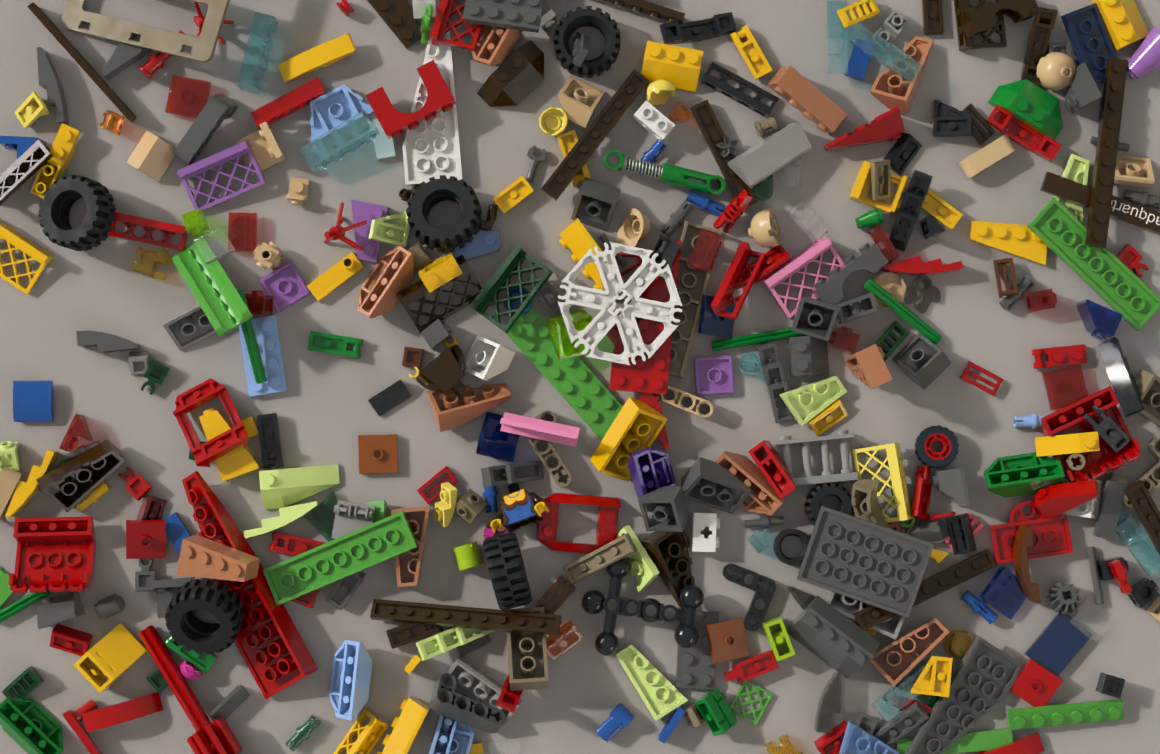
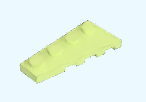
[1054,154,1090,224]
[615,644,688,721]

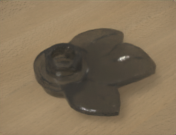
[904,275,941,314]

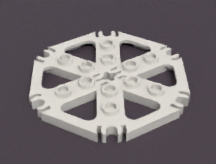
[558,242,683,365]

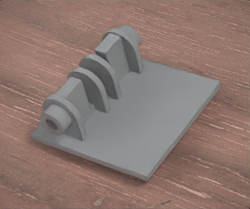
[331,500,376,539]

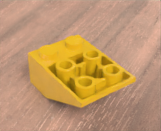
[74,623,147,693]

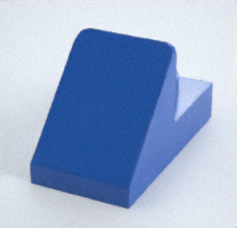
[0,136,42,159]

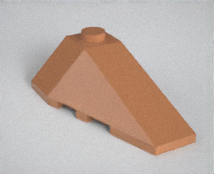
[870,36,934,114]
[427,384,512,432]

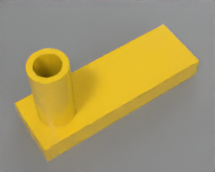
[307,252,364,302]

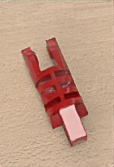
[713,189,753,233]

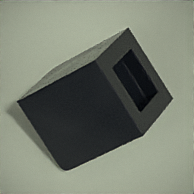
[1096,672,1125,698]

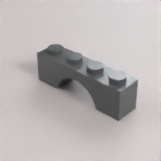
[811,243,889,305]

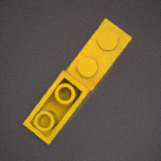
[30,123,81,199]

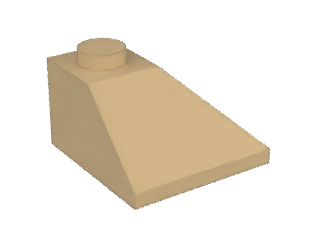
[557,75,605,128]

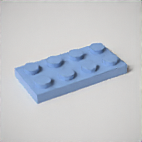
[238,315,288,397]

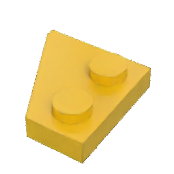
[910,656,953,697]

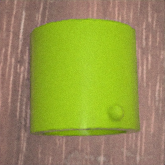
[453,541,483,570]

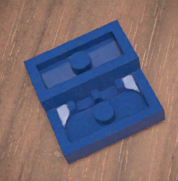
[13,381,54,422]

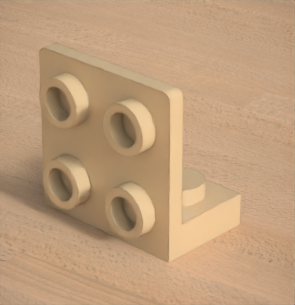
[235,121,286,175]

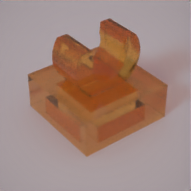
[668,102,693,123]
[100,110,125,135]

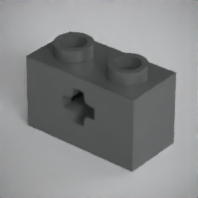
[836,293,878,325]

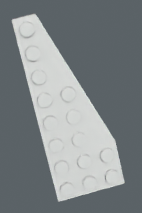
[402,31,463,186]

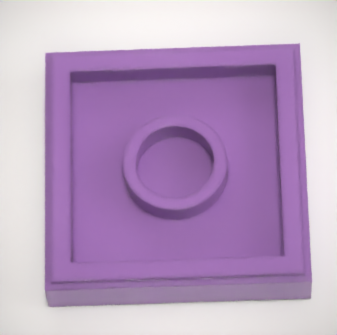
[259,261,311,313]
[694,355,734,396]

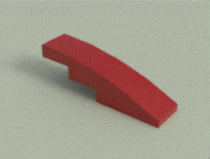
[881,256,963,275]

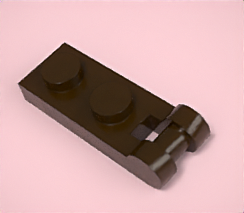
[386,623,444,649]

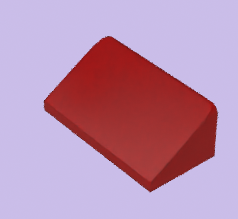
[50,624,93,656]
[814,721,848,754]

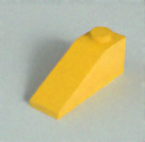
[1035,431,1100,457]

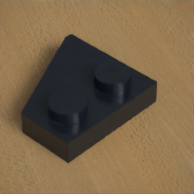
[933,100,973,137]

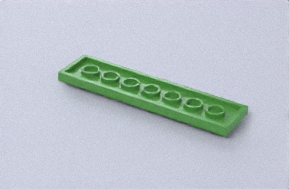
[1027,198,1160,331]
[506,306,623,441]
[263,511,418,606]

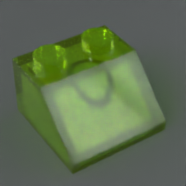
[548,309,593,360]

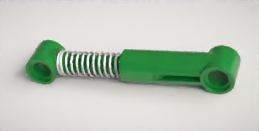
[603,150,726,195]

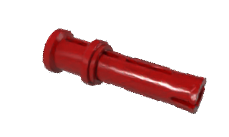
[138,30,185,80]

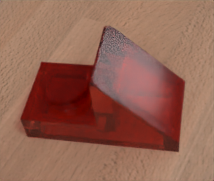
[59,413,93,452]

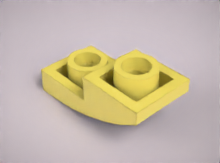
[433,482,457,527]

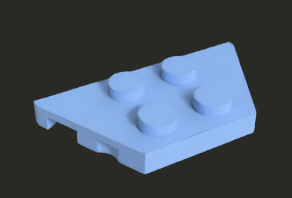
[310,84,374,144]

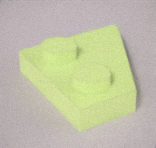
[369,212,410,248]

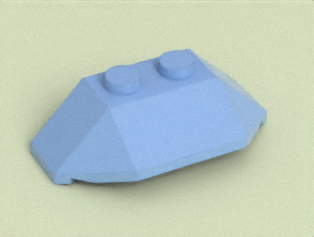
[329,640,373,720]
[427,714,474,754]

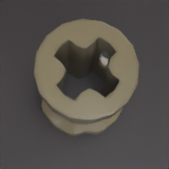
[754,115,778,138]
[1066,453,1086,470]

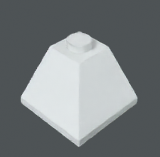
[465,335,515,381]

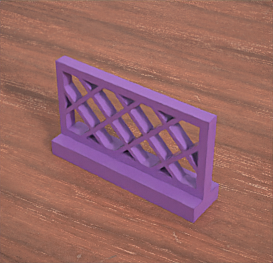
[176,140,266,213]

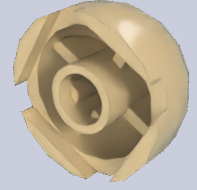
[1036,52,1076,90]
[748,208,782,248]

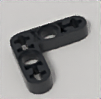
[722,563,776,631]

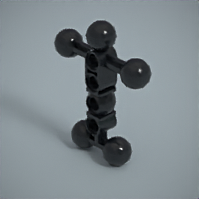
[581,557,704,656]

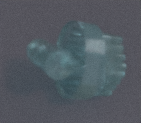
[738,352,761,377]
[747,529,773,554]

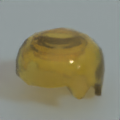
[942,630,974,659]

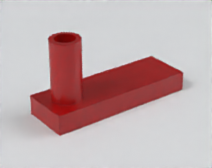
[62,699,102,754]

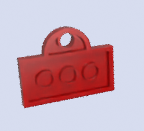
[990,501,1073,564]

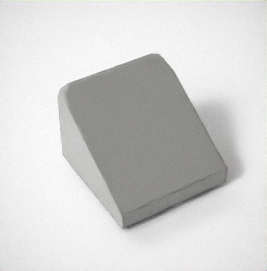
[128,351,150,375]

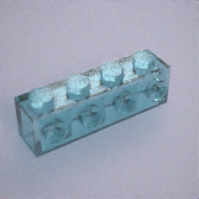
[237,12,278,94]
[299,110,380,172]

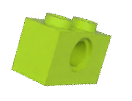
[762,616,796,662]

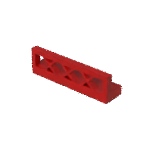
[251,77,326,129]
[109,212,189,251]
[711,241,766,320]

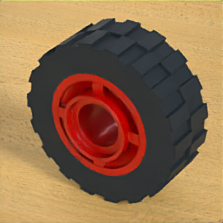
[915,425,959,469]

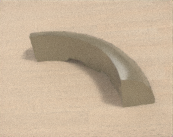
[851,479,891,528]

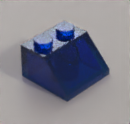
[1077,299,1123,340]
[476,412,520,463]

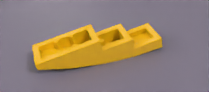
[277,33,357,83]
[5,449,60,518]

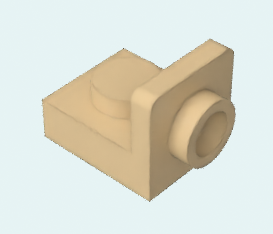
[286,177,310,205]

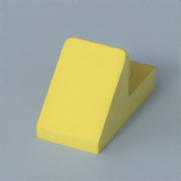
[14,91,50,128]

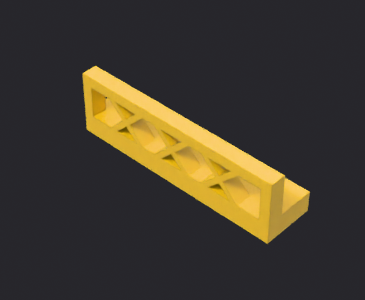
[333,708,389,754]

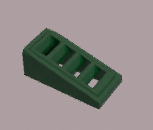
[875,321,909,362]
[2,666,44,699]

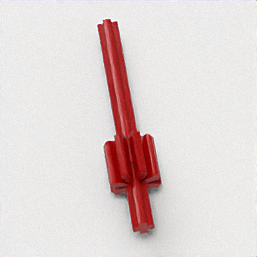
[138,625,243,754]

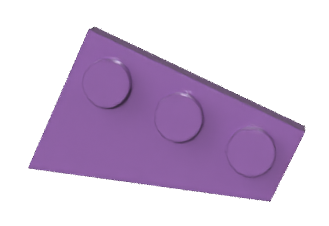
[351,199,389,263]

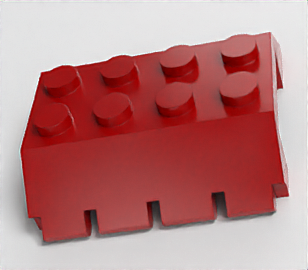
[1040,386,1141,483]
[9,516,96,593]

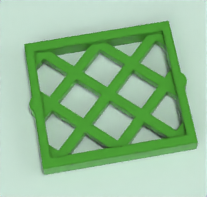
[730,680,773,725]

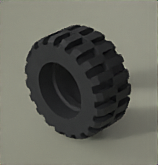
[39,175,116,251]
[406,175,482,252]
[483,532,532,610]
[165,579,244,655]

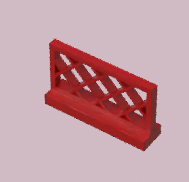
[429,0,483,51]

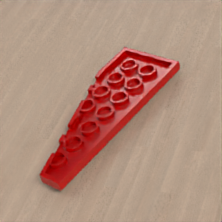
[609,241,682,395]

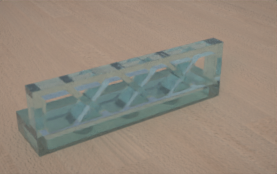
[870,657,931,721]

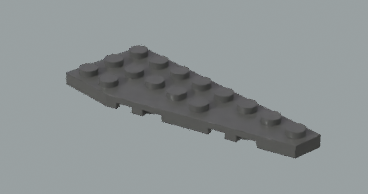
[905,636,1024,754]

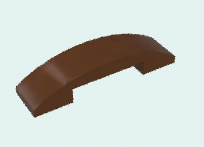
[1013,525,1041,604]

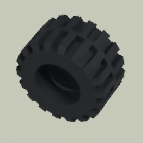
[804,482,854,526]

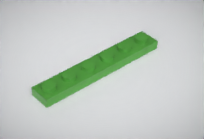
[1007,699,1124,730]

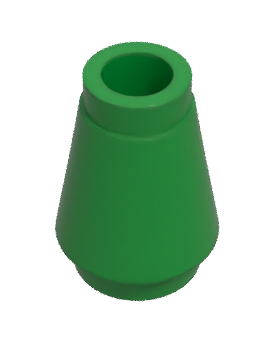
[855,208,885,229]

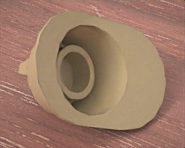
[616,208,650,247]

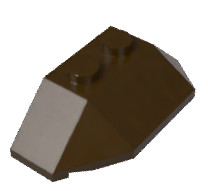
[477,40,544,107]

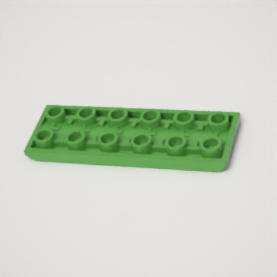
[171,237,253,337]

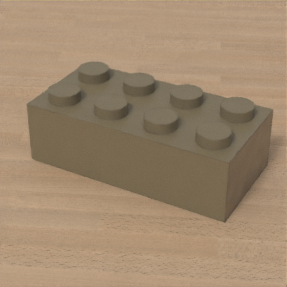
[506,607,549,691]

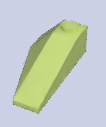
[259,464,340,509]

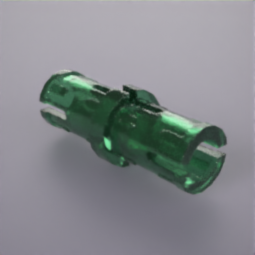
[285,715,321,751]

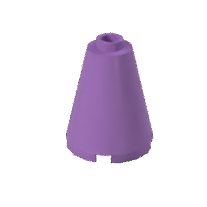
[1127,27,1160,79]

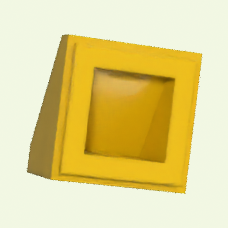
[930,549,949,563]

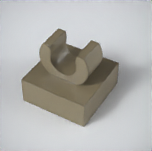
[683,703,705,727]

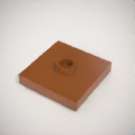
[358,434,398,474]
[706,617,750,663]

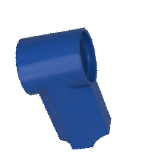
[596,703,635,743]

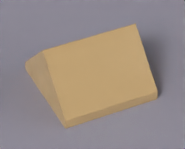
[126,131,177,183]
[1114,155,1155,188]

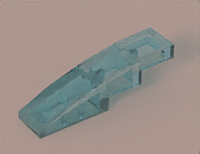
[827,1,848,74]
[846,23,922,82]
[1116,505,1160,576]

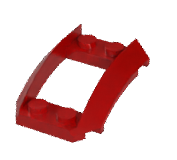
[173,378,249,467]
[536,493,621,554]

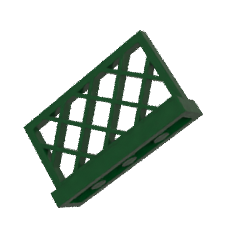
[469,245,553,333]

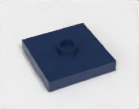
[698,295,736,338]

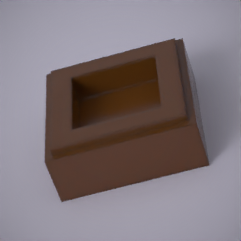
[402,347,424,368]

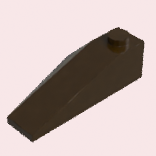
[640,529,695,609]

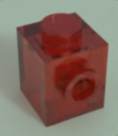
[1025,289,1057,313]
[245,290,274,315]
[828,326,860,355]

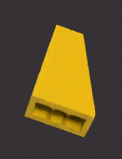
[199,408,262,482]

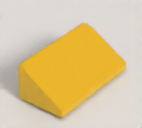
[807,399,849,437]

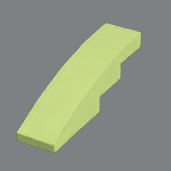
[244,501,320,538]
[416,627,495,661]

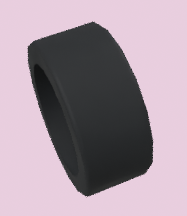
[773,528,809,565]

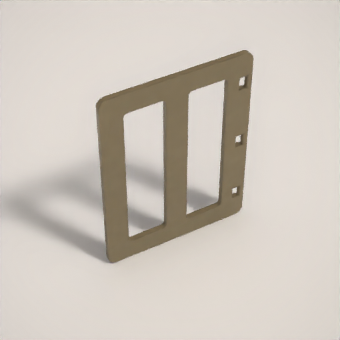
[61,0,230,63]

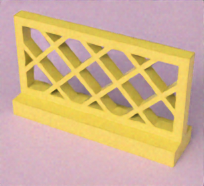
[852,442,912,523]

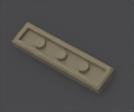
[563,533,637,585]

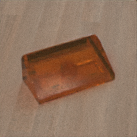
[546,620,584,661]

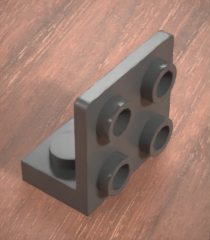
[152,577,197,618]

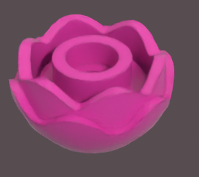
[180,660,203,680]

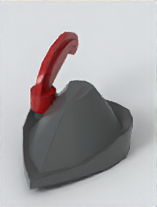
[905,511,956,544]

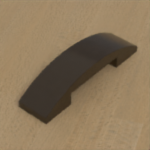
[1020,7,1058,86]

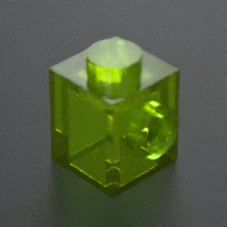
[181,209,210,236]

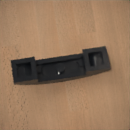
[660,12,737,44]

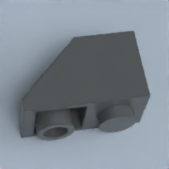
[421,319,452,350]

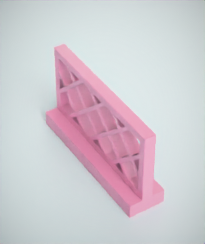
[762,237,851,318]
[500,412,580,447]

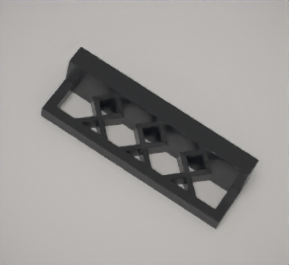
[701,62,779,119]

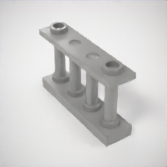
[775,430,858,486]

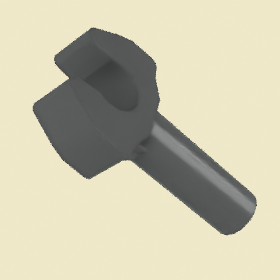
[526,145,546,182]

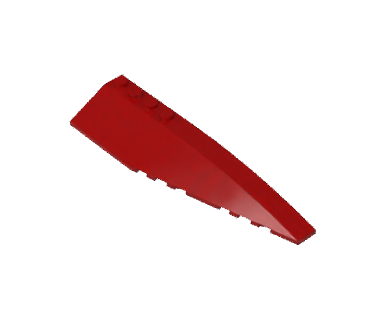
[182,471,318,699]

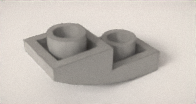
[869,9,910,52]

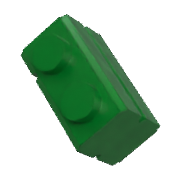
[694,688,738,736]

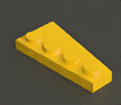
[970,221,1047,266]

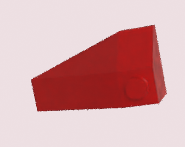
[824,107,905,150]

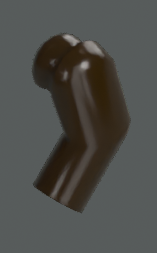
[399,184,420,202]
[479,204,498,231]

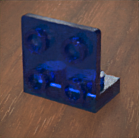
[979,566,1027,619]

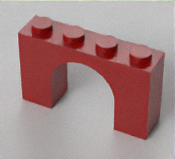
[365,60,456,139]

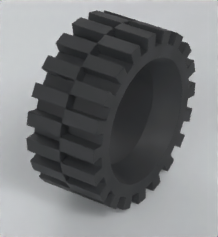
[554,6,621,78]

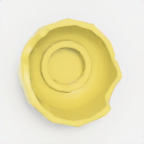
[646,79,675,105]
[539,107,568,136]

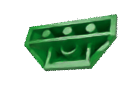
[988,79,1063,140]
[984,452,1065,498]
[0,697,63,754]

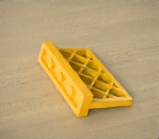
[0,220,54,295]

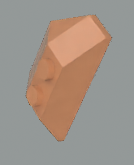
[469,25,522,66]
[357,246,414,319]
[715,451,784,515]

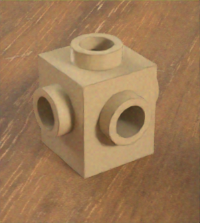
[253,242,283,270]

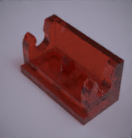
[688,228,724,274]

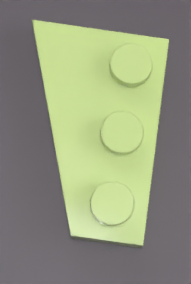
[779,375,847,426]
[617,525,659,593]

